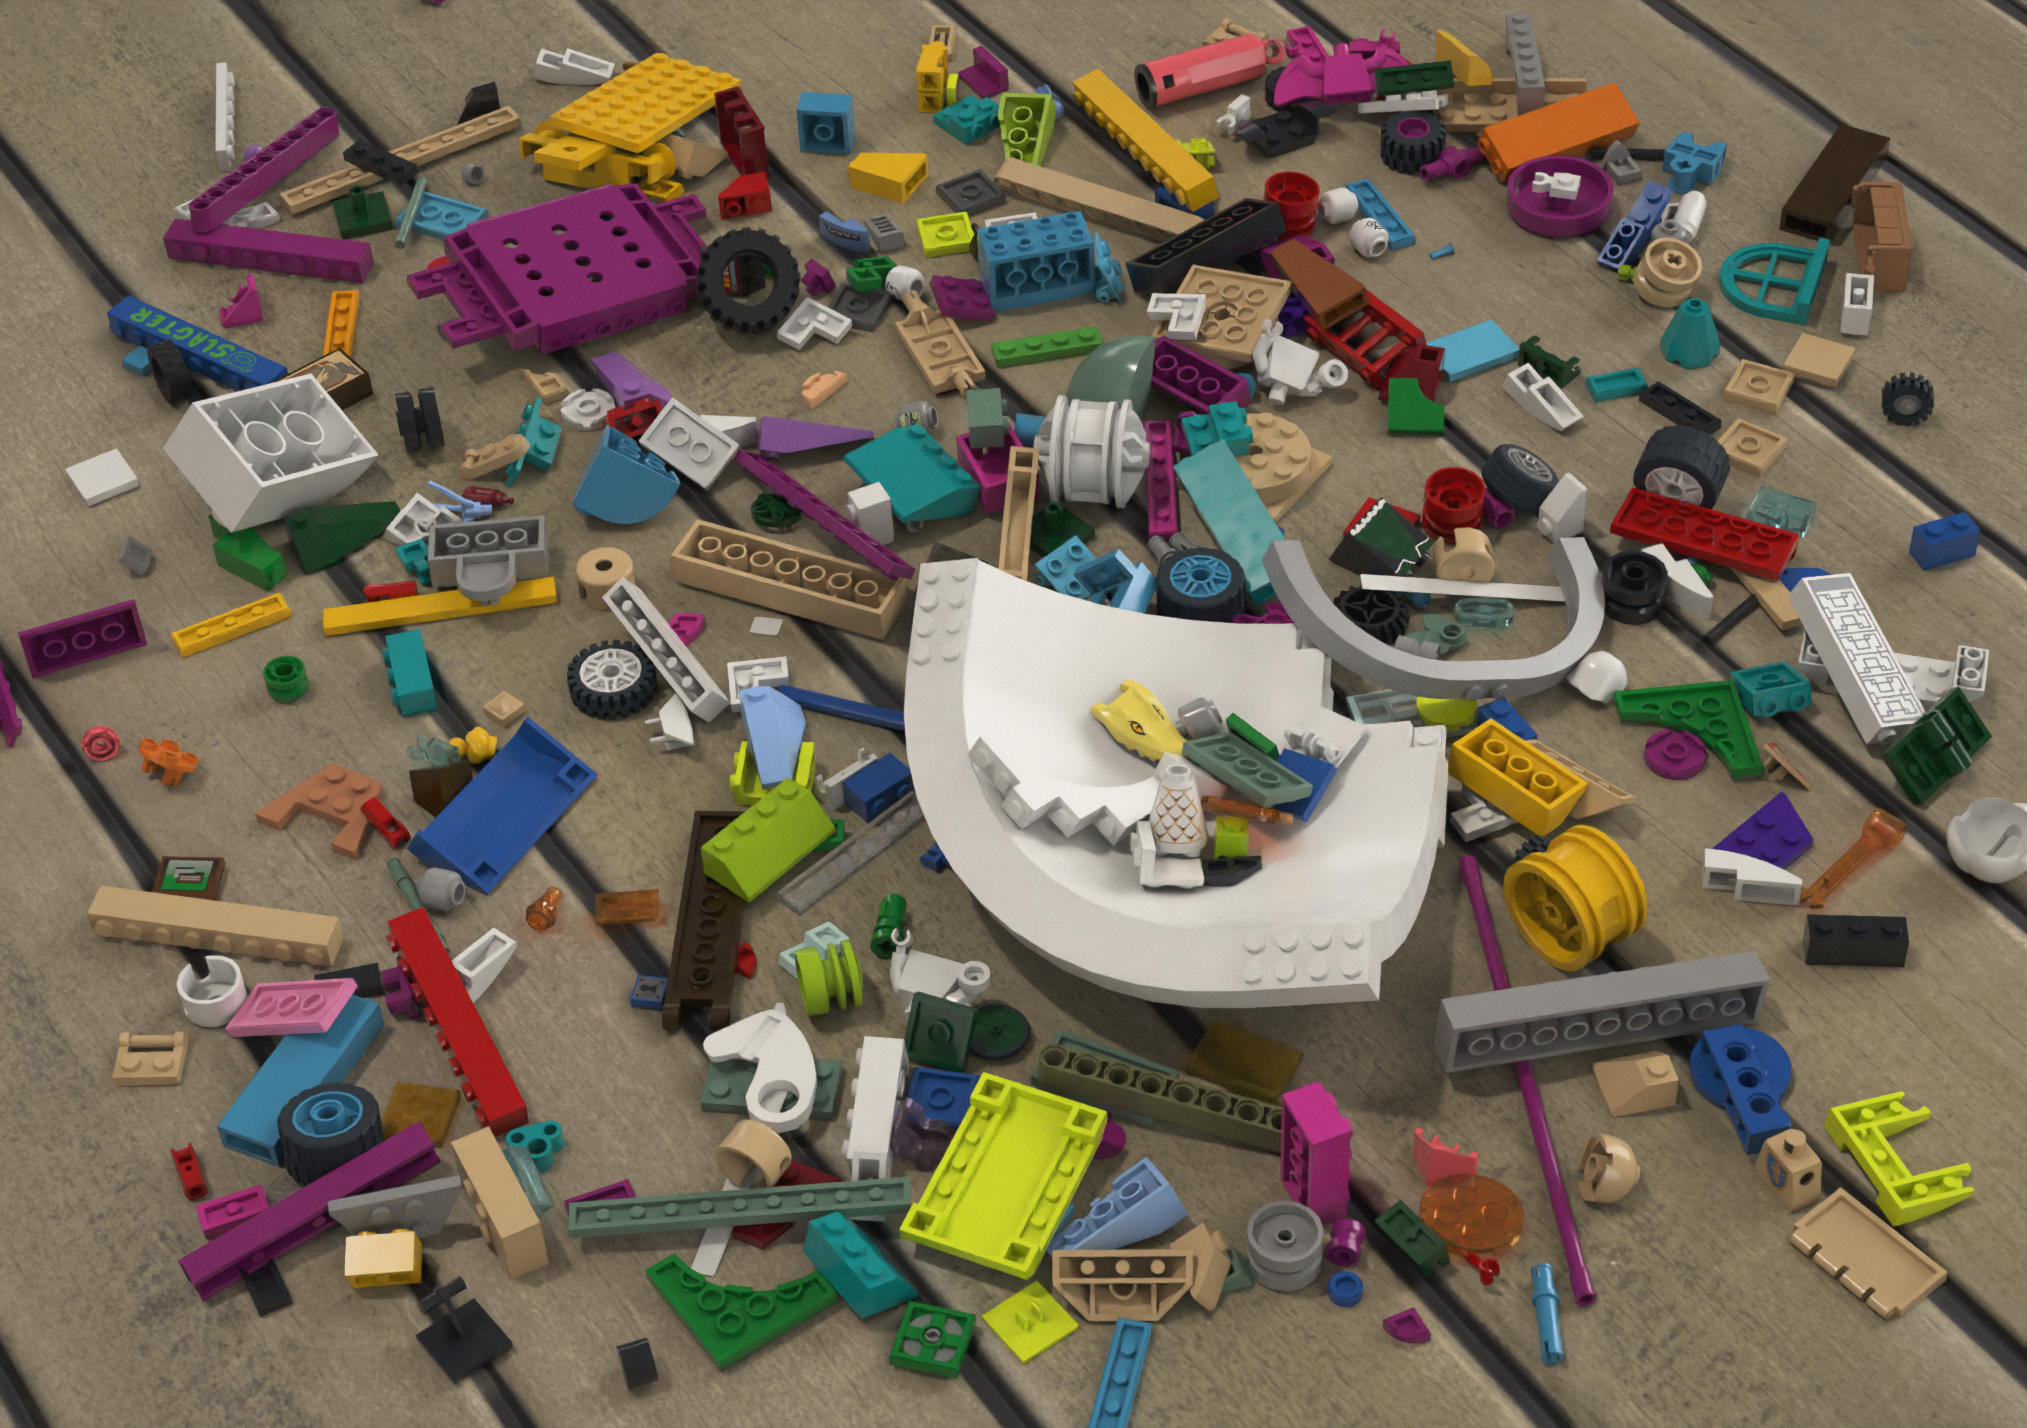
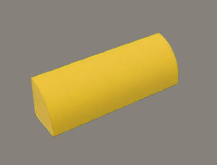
[1436,30,1492,86]

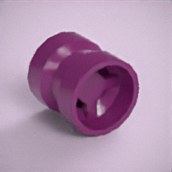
[1326,1218,1366,1267]

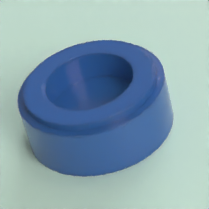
[1328,1271,1363,1307]

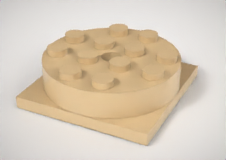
[1151,265,1293,370]
[1176,412,1332,523]

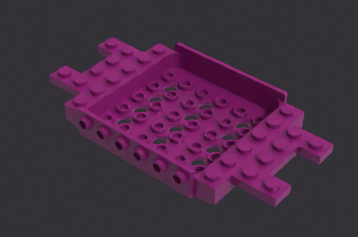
[407,184,706,354]

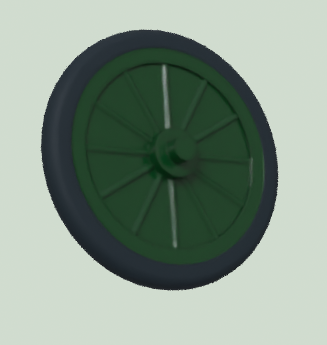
[970,1004,1030,1060]

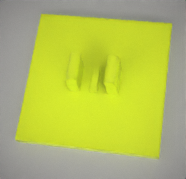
[981,1280,1079,1365]

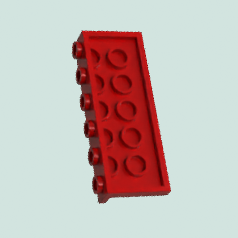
[1610,487,1799,581]

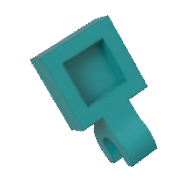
[395,539,432,585]

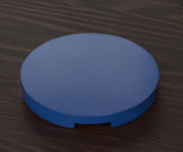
[1690,1027,1792,1108]

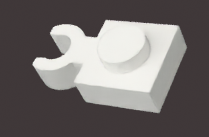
[1532,172,1581,200]

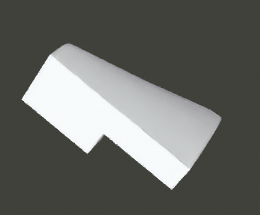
[383,493,462,546]

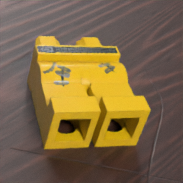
[916,41,949,113]

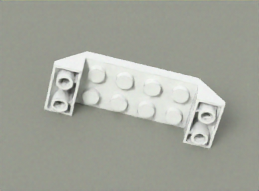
[1798,628,1989,709]

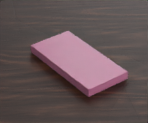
[225,978,358,1037]

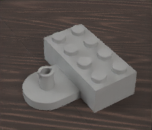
[428,515,549,606]

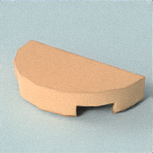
[802,371,847,410]

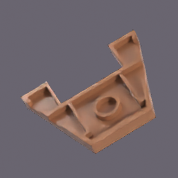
[255,763,384,860]

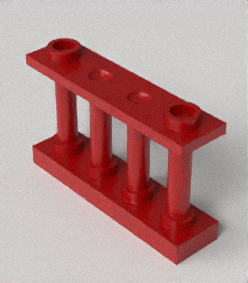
[1304,289,1427,390]

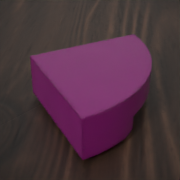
[1382,1307,1431,1343]

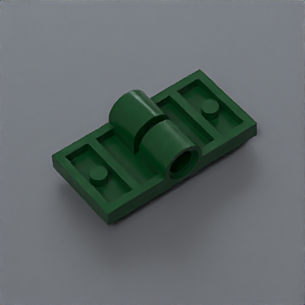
[1881,686,1992,806]

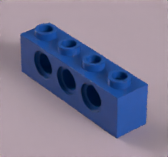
[1700,1024,1792,1155]

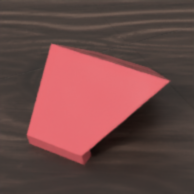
[1413,1127,1479,1190]

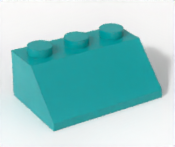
[803,1211,919,1319]

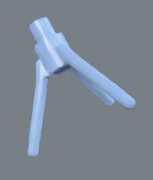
[427,481,492,523]

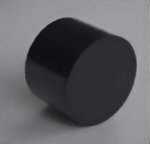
[616,1337,658,1389]

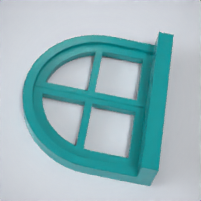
[1719,238,1830,326]

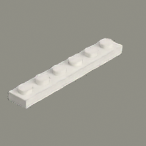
[216,63,235,172]

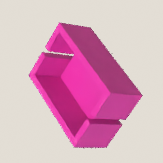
[956,423,1040,514]

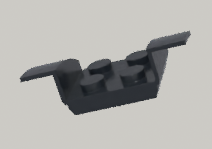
[1235,100,1337,159]

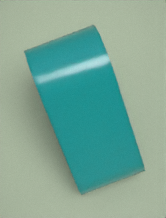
[506,1120,565,1172]

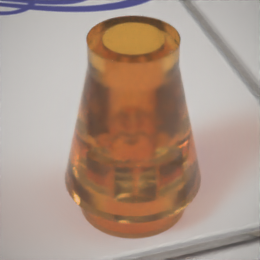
[526,887,563,931]

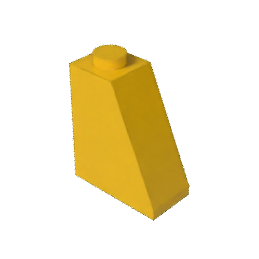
[847,152,929,204]

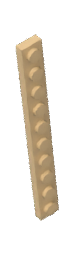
[280,106,521,215]

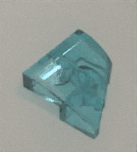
[1745,486,1816,537]

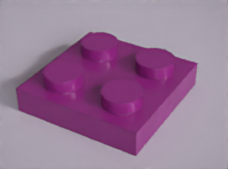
[930,275,995,322]

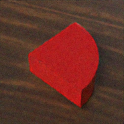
[736,941,757,980]

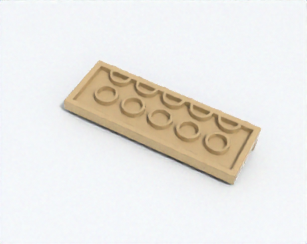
[1433,78,1587,132]

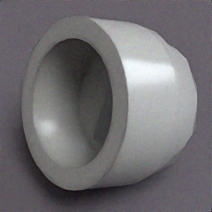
[461,163,484,185]

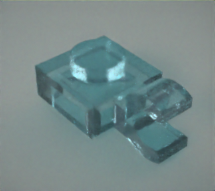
[407,736,461,766]

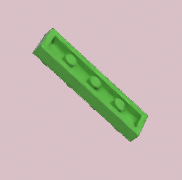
[991,326,1103,368]

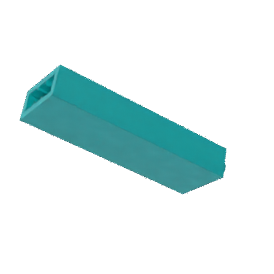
[1173,439,1286,607]

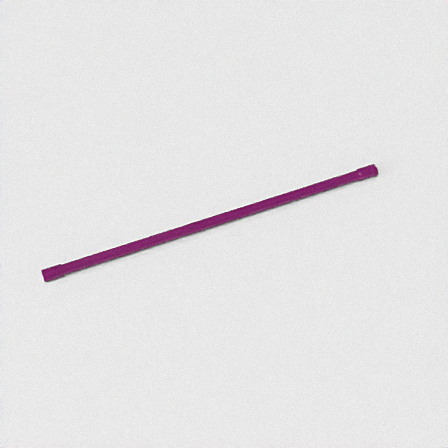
[1458,855,1596,1306]

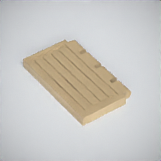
[1789,1187,1948,1319]

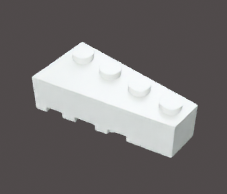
[842,1036,910,1172]

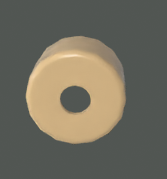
[1433,527,1495,582]
[576,547,636,610]
[714,1120,792,1189]

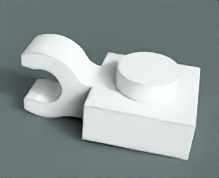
[1217,94,1251,135]

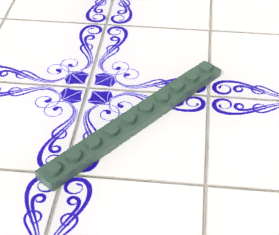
[568,1177,912,1238]

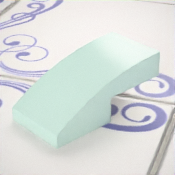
[778,921,850,980]

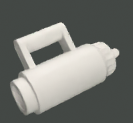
[1661,191,1707,244]

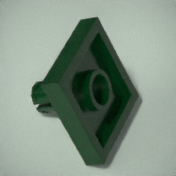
[332,185,393,239]
[1029,501,1095,558]
[904,991,979,1073]

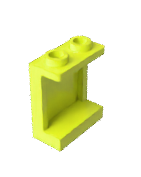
[730,741,817,806]

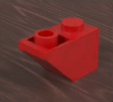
[718,172,772,219]

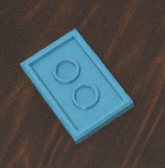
[395,191,489,241]
[1427,319,1519,383]

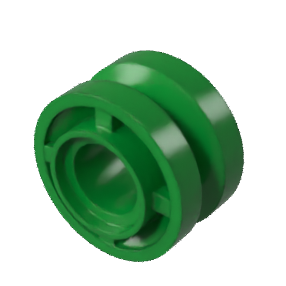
[263,656,309,702]

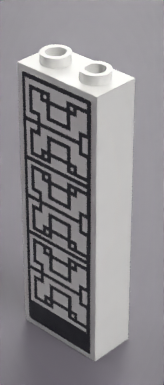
[1788,573,1925,745]

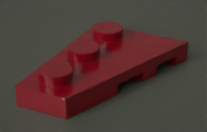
[732,1160,842,1250]

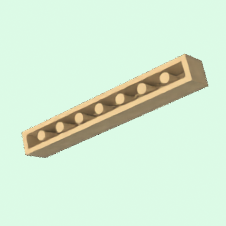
[87,886,344,966]

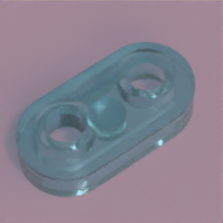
[1454,598,1514,628]

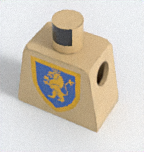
[1754,1129,1822,1214]

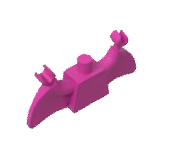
[1274,28,1410,107]

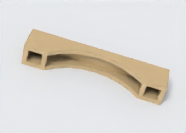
[998,446,1039,581]

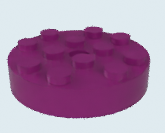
[1506,155,1614,238]

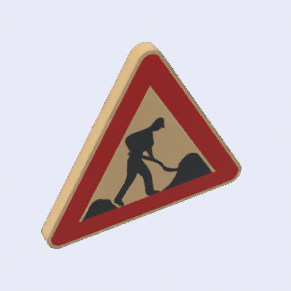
[1763,741,1812,789]

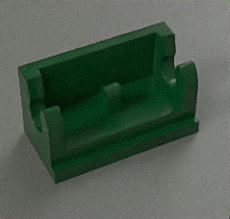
[1518,335,1581,389]
[1375,1200,1450,1277]

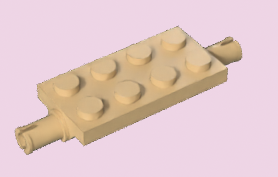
[895,291,986,399]

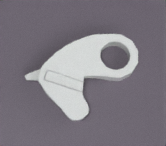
[703,1003,817,1133]

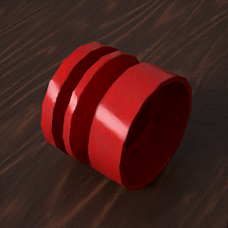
[1263,171,1320,240]
[1422,467,1486,545]

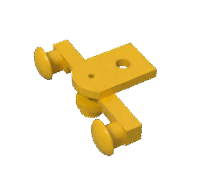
[519,121,676,188]

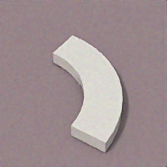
[174,200,280,229]

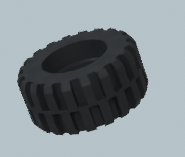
[696,227,801,335]

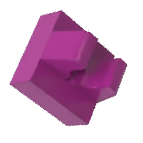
[801,259,836,296]

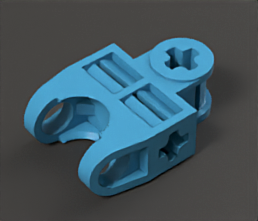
[1662,131,1727,194]

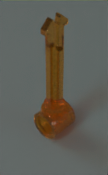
[1800,808,1907,909]

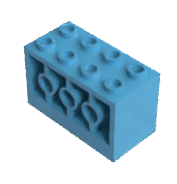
[977,211,1095,312]

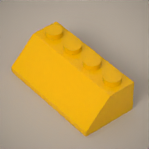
[1448,718,1588,837]

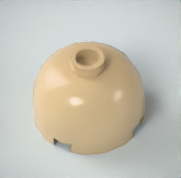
[1577,1133,1640,1203]

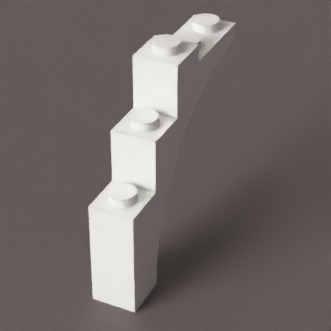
[968,732,1160,846]

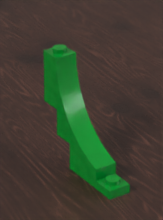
[208,506,287,591]

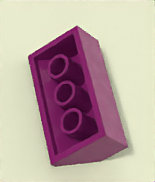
[1151,335,1251,414]
[18,599,148,678]

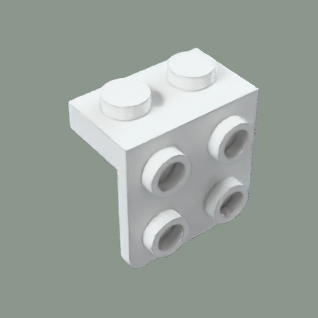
[1130,821,1204,889]

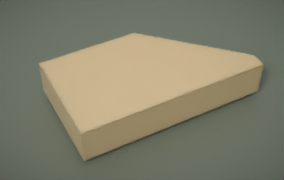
[523,369,569,405]

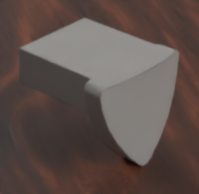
[1601,140,1642,185]

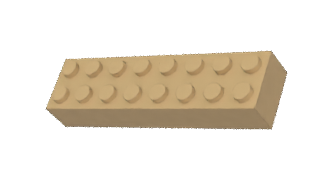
[671,519,908,640]

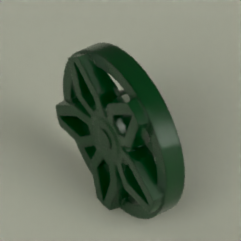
[751,493,804,528]

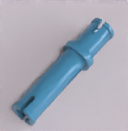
[1530,1263,1564,1365]

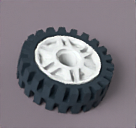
[567,640,657,720]

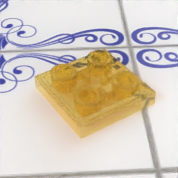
[381,1082,461,1148]

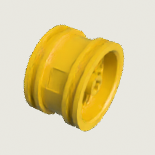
[1503,824,1649,972]

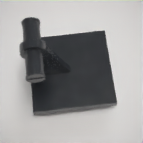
[415,1276,513,1384]

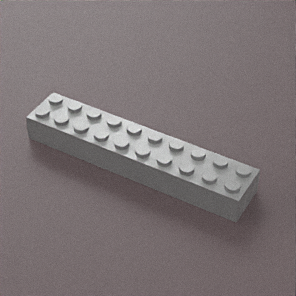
[1433,951,1770,1073]

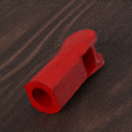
[363,580,418,603]
[360,796,411,850]
[170,1142,208,1201]

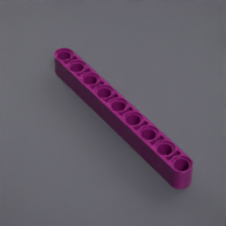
[189,107,339,233]

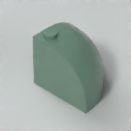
[1065,335,1156,421]

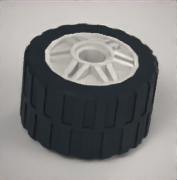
[1633,425,1731,509]

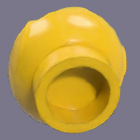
[446,727,497,764]

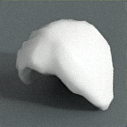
[1566,651,1627,705]

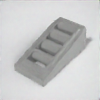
[863,213,905,253]

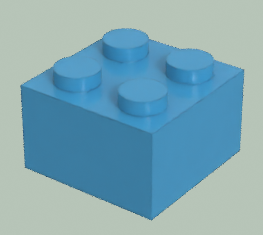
[796,92,856,155]

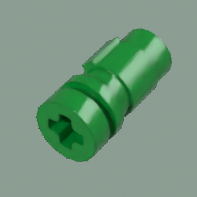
[870,894,907,959]

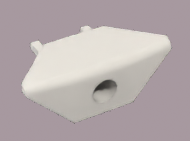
[645,693,694,750]

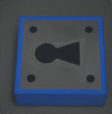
[630,975,668,1010]

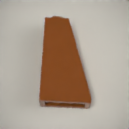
[1270,239,1370,331]

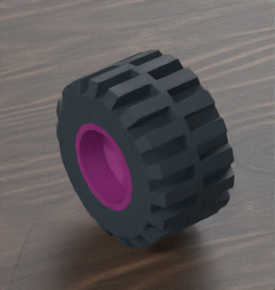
[1381,110,1446,175]

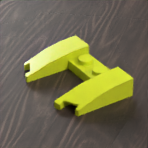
[1824,1091,1974,1227]

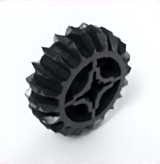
[1333,583,1410,646]

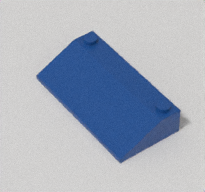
[407,716,598,896]

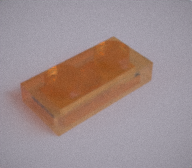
[595,889,660,925]

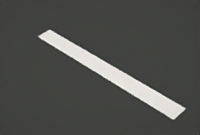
[1360,574,1565,602]
[691,1090,788,1277]

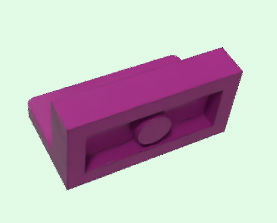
[958,46,1009,99]

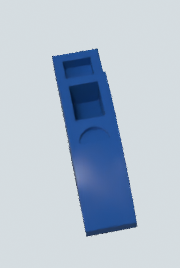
[1597,180,1673,271]

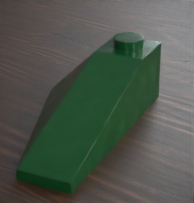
[283,501,401,575]

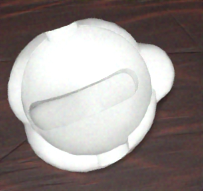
[1946,798,2027,883]

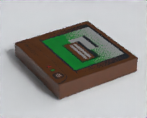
[152,856,225,901]

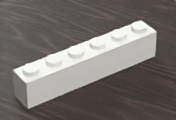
[602,577,731,723]

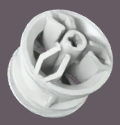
[1033,395,1150,508]

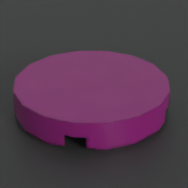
[1644,729,1706,780]

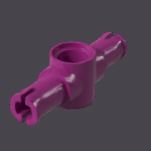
[1419,146,1487,182]

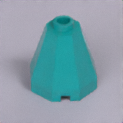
[1660,298,1721,369]

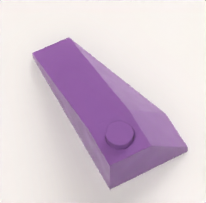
[591,351,673,410]
[757,416,874,459]

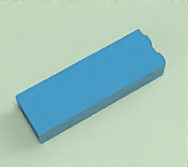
[217,995,384,1167]

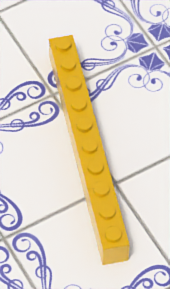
[1072,68,1219,212]

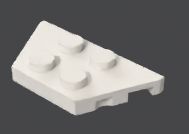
[1357,90,1448,113]

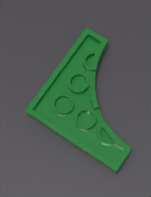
[1613,680,1763,778]
[645,1253,838,1371]

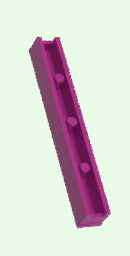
[178,1121,441,1301]

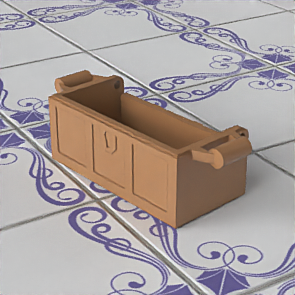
[1850,182,1912,292]

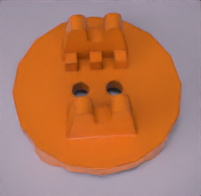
[138,737,200,787]

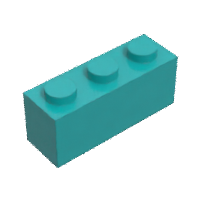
[382,629,438,717]

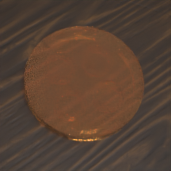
[1200,795,1295,827]
[1419,1174,1524,1257]

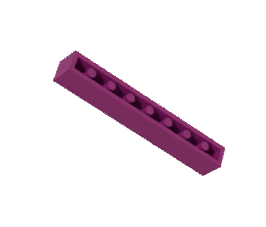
[163,219,374,283]

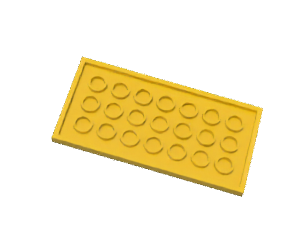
[550,53,741,153]

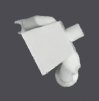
[1252,319,1348,405]
[890,928,991,1022]

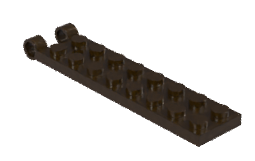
[662,811,746,1031]

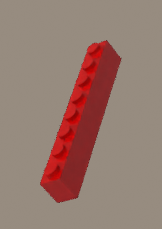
[385,907,529,1137]

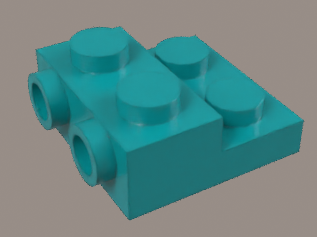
[933,94,1000,145]
[1181,401,1253,457]
[1730,661,1811,717]

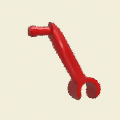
[1454,1231,1500,1286]

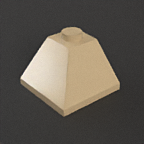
[659,134,728,179]
[1590,1051,1679,1118]

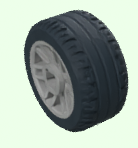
[1481,444,1559,514]

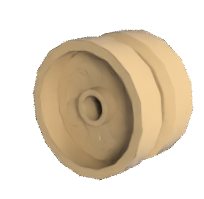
[1633,237,1702,308]

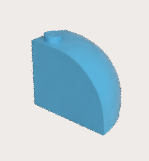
[572,425,680,524]

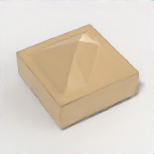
[482,691,526,728]

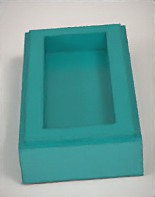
[1585,368,1648,402]

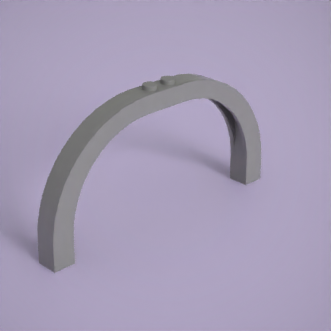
[1262,537,1605,700]

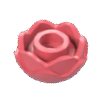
[81,726,120,762]

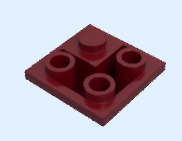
[1378,344,1445,403]

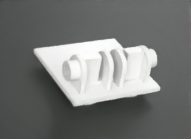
[1282,705,1368,768]

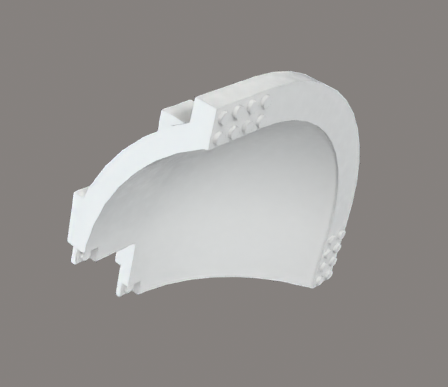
[904,558,1449,1008]

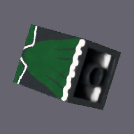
[1329,497,1434,577]

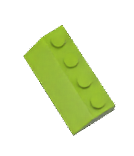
[701,777,836,903]

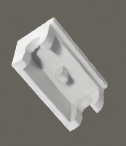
[813,747,879,811]

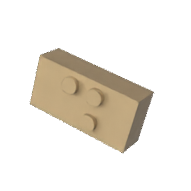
[451,1126,549,1280]

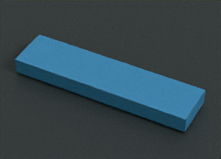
[1345,178,1416,251]
[1088,1317,1153,1428]

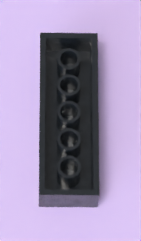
[1125,198,1287,297]

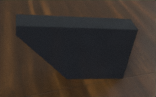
[1202,855,1262,886]

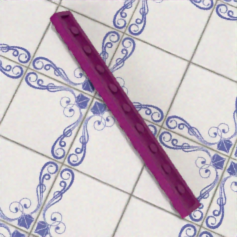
[734,449,915,580]

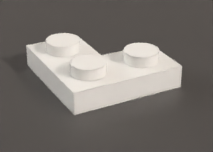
[1147,293,1207,340]
[777,297,852,350]
[727,656,789,713]
[1450,783,1518,842]

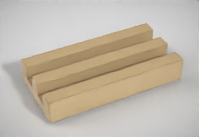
[928,25,956,62]

